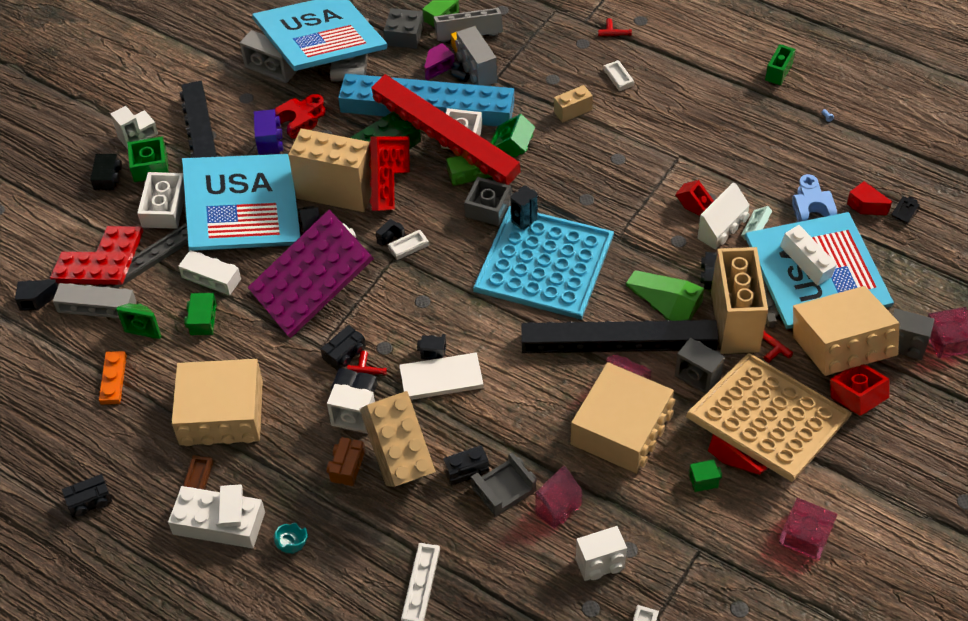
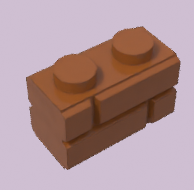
[327,437,365,486]

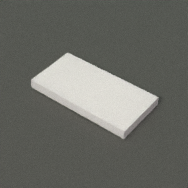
[400,353,484,400]

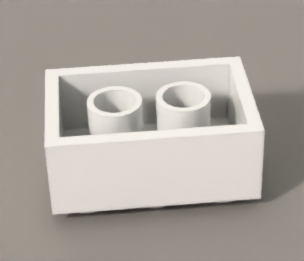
[137,172,185,229]

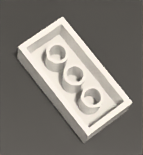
[168,486,265,548]

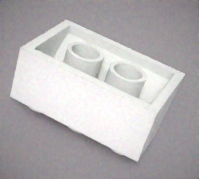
[697,182,749,250]

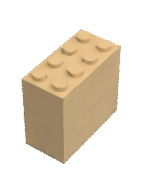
[288,129,372,212]
[711,247,768,354]
[793,286,900,376]
[172,359,263,446]
[571,362,675,474]
[359,391,436,487]

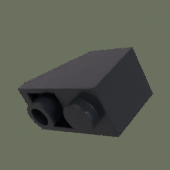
[15,279,58,311]

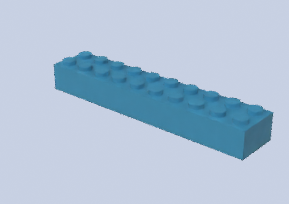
[338,74,514,126]

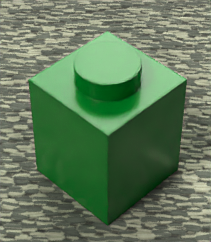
[688,460,722,492]

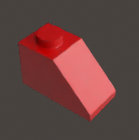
[675,180,714,216]
[847,181,892,216]

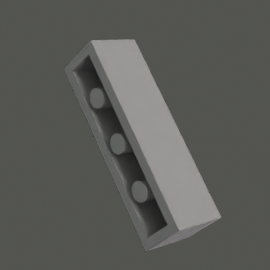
[434,8,503,42]
[53,283,137,318]

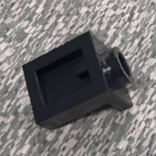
[892,196,920,225]
[376,218,405,247]

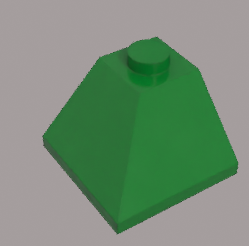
[116,303,161,339]

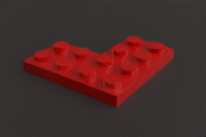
[369,136,410,211]
[50,226,144,285]

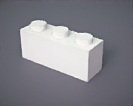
[780,225,837,286]
[178,250,241,295]

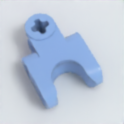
[792,174,837,222]

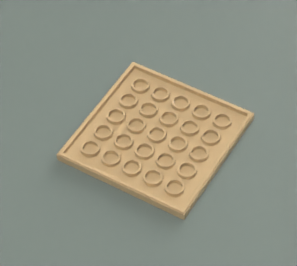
[686,353,852,482]

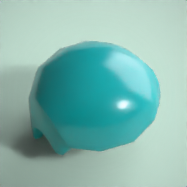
[273,523,308,554]

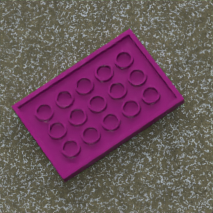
[248,210,374,338]

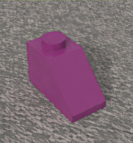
[424,43,454,81]

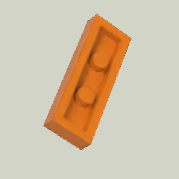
[99,351,127,405]

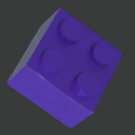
[254,109,284,155]

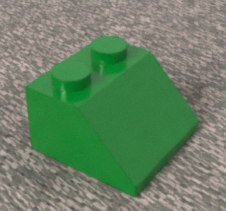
[491,114,535,158]

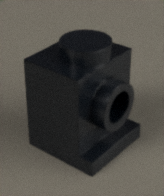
[417,334,447,360]

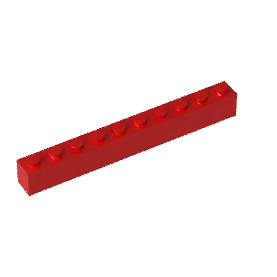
[371,74,521,185]

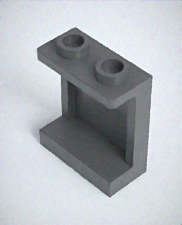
[471,452,537,517]

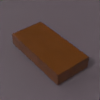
[183,455,214,490]

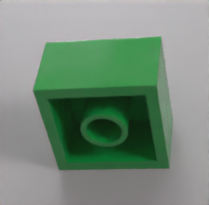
[127,136,169,182]

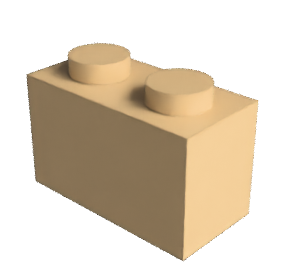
[554,85,593,123]

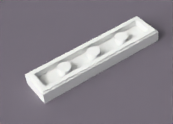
[401,543,440,621]

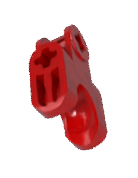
[275,94,326,139]

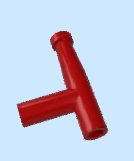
[598,18,632,36]
[763,331,793,363]
[347,351,387,376]

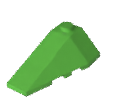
[626,270,704,321]

